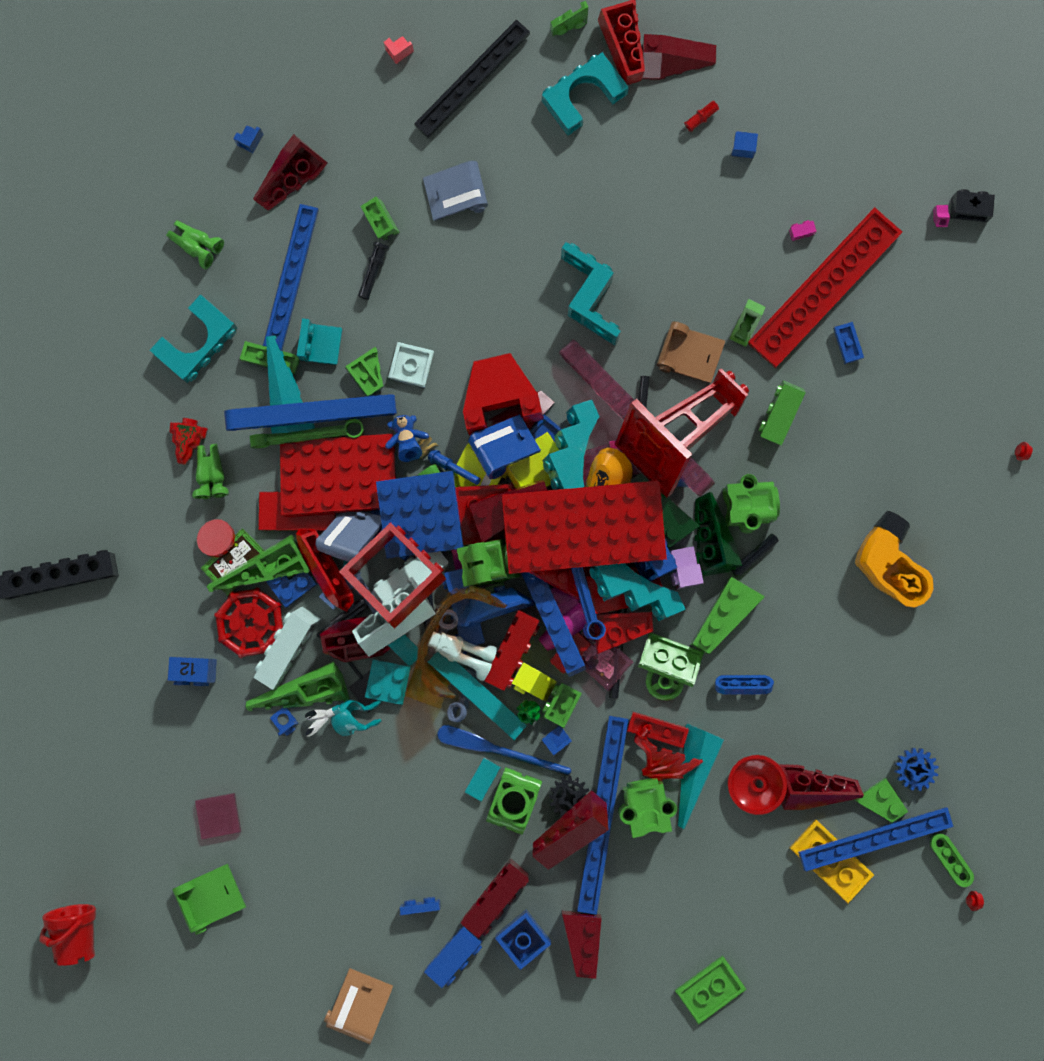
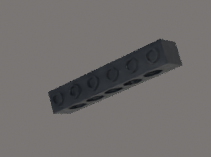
[0,550,119,600]

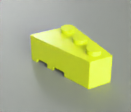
[512,662,557,702]

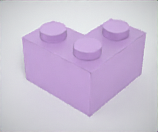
[670,546,703,590]

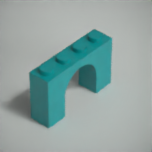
[542,52,629,136]
[149,294,237,383]

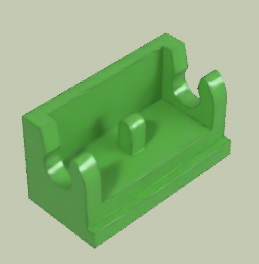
[360,197,400,240]

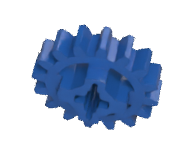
[894,748,939,791]

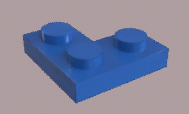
[266,572,317,608]

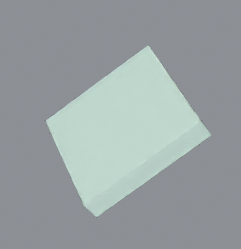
[388,342,434,388]

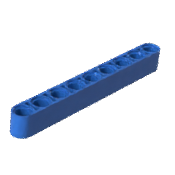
[224,394,397,431]

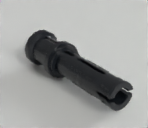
[357,242,389,300]

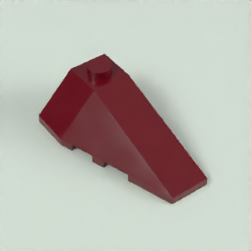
[642,34,717,80]
[253,134,328,210]
[780,764,864,810]

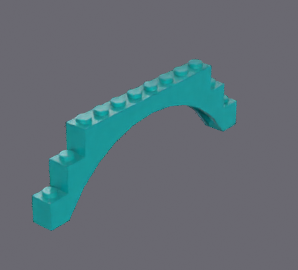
[542,399,686,622]

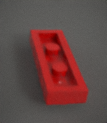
[627,711,689,748]

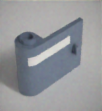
[423,161,488,221]
[316,511,382,562]

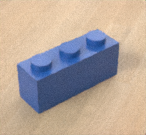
[424,926,482,988]

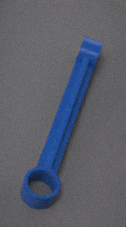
[571,567,606,640]

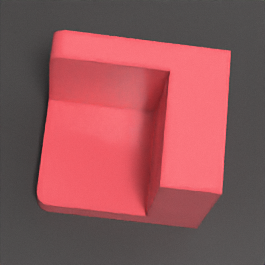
[384,36,414,64]

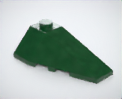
[694,492,742,577]

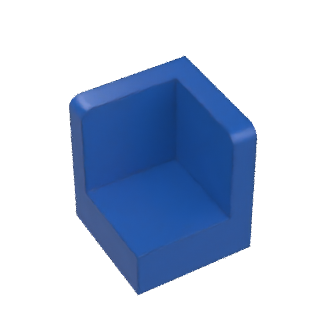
[233,126,264,153]
[731,131,758,158]
[542,726,572,755]

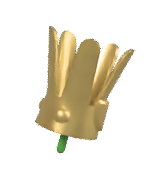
[418,431,439,459]

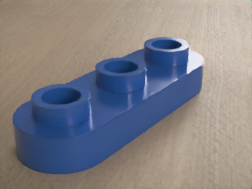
[715,675,774,695]

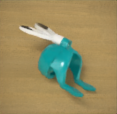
[305,700,382,737]

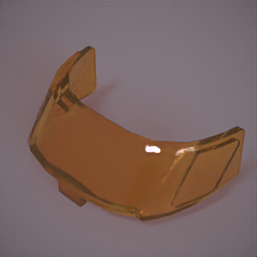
[417,586,507,699]

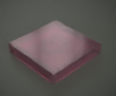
[195,793,241,839]

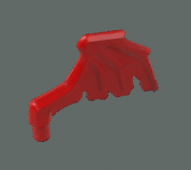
[634,725,703,782]

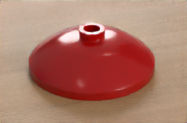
[728,755,787,815]

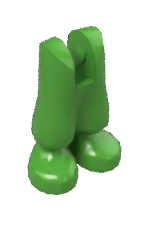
[166,220,224,270]
[192,444,229,499]

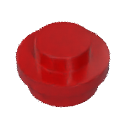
[1015,442,1033,461]
[966,891,984,911]

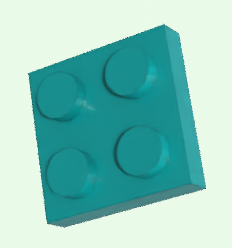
[365,659,411,705]

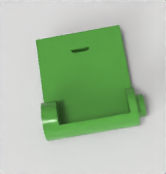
[172,863,246,935]

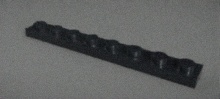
[414,19,530,138]

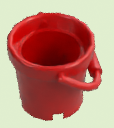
[39,904,96,966]

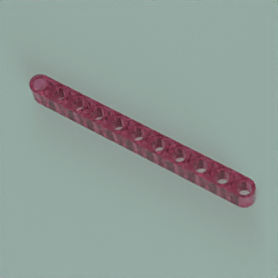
[559,339,715,497]

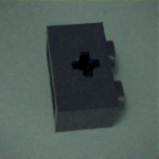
[950,189,995,223]

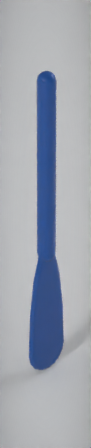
[437,725,571,775]

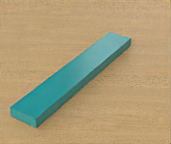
[428,651,527,740]

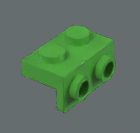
[542,682,582,728]

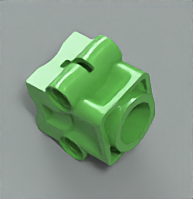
[722,474,780,534]
[457,539,520,587]
[486,767,542,835]
[618,778,677,838]

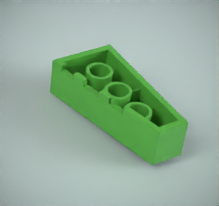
[690,577,765,654]

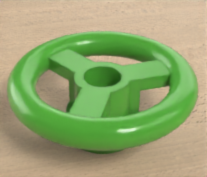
[646,671,684,701]

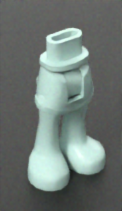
[427,631,497,681]

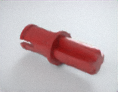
[684,101,719,132]

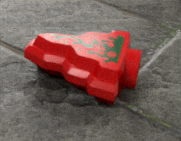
[169,418,208,465]

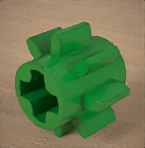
[516,699,541,725]

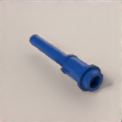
[428,450,481,485]

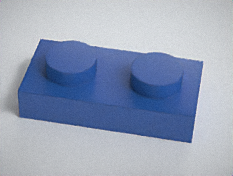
[833,322,864,364]
[400,897,441,915]

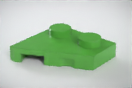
[550,1,588,36]
[345,347,383,397]
[854,778,908,823]

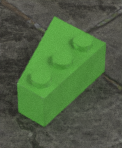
[758,380,806,446]

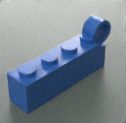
[443,568,485,655]

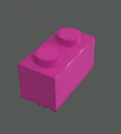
[789,220,817,241]

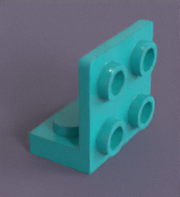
[297,318,342,365]

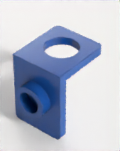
[270,708,299,736]

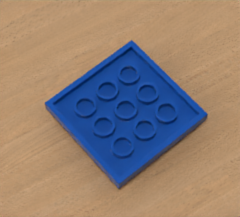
[376,471,464,559]

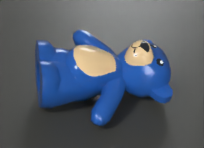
[385,415,429,462]

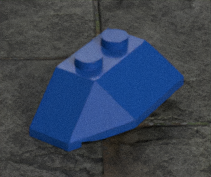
[458,585,535,627]

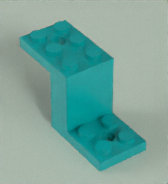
[561,242,621,346]

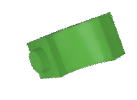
[729,299,766,347]

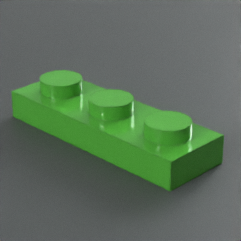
[240,341,300,375]

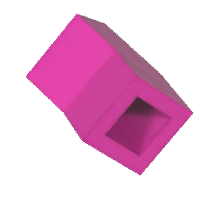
[933,205,950,227]

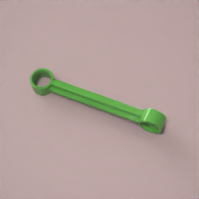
[249,419,364,449]

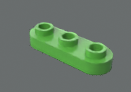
[929,833,974,887]

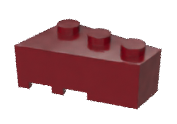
[562,911,602,979]

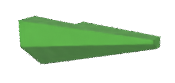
[207,535,310,592]
[246,661,350,711]

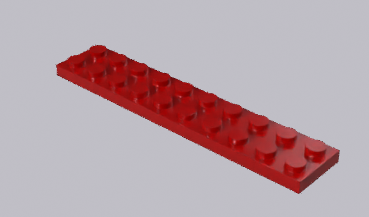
[748,207,902,368]

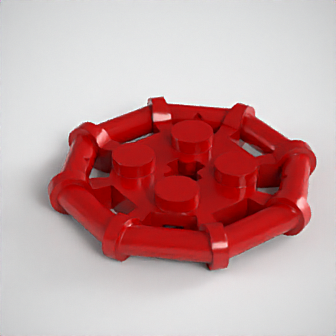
[214,587,283,658]

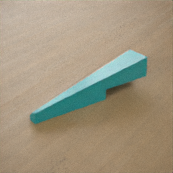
[266,336,315,434]
[678,724,724,829]

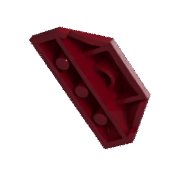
[320,616,390,663]

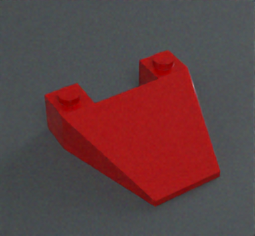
[463,353,544,436]

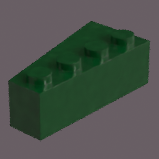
[630,473,700,548]

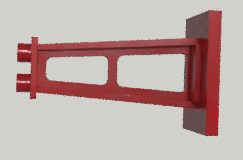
[614,368,749,498]

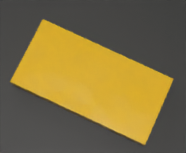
[789,819,874,904]

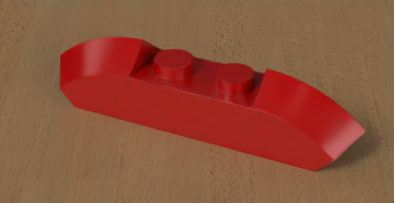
[296,528,354,612]

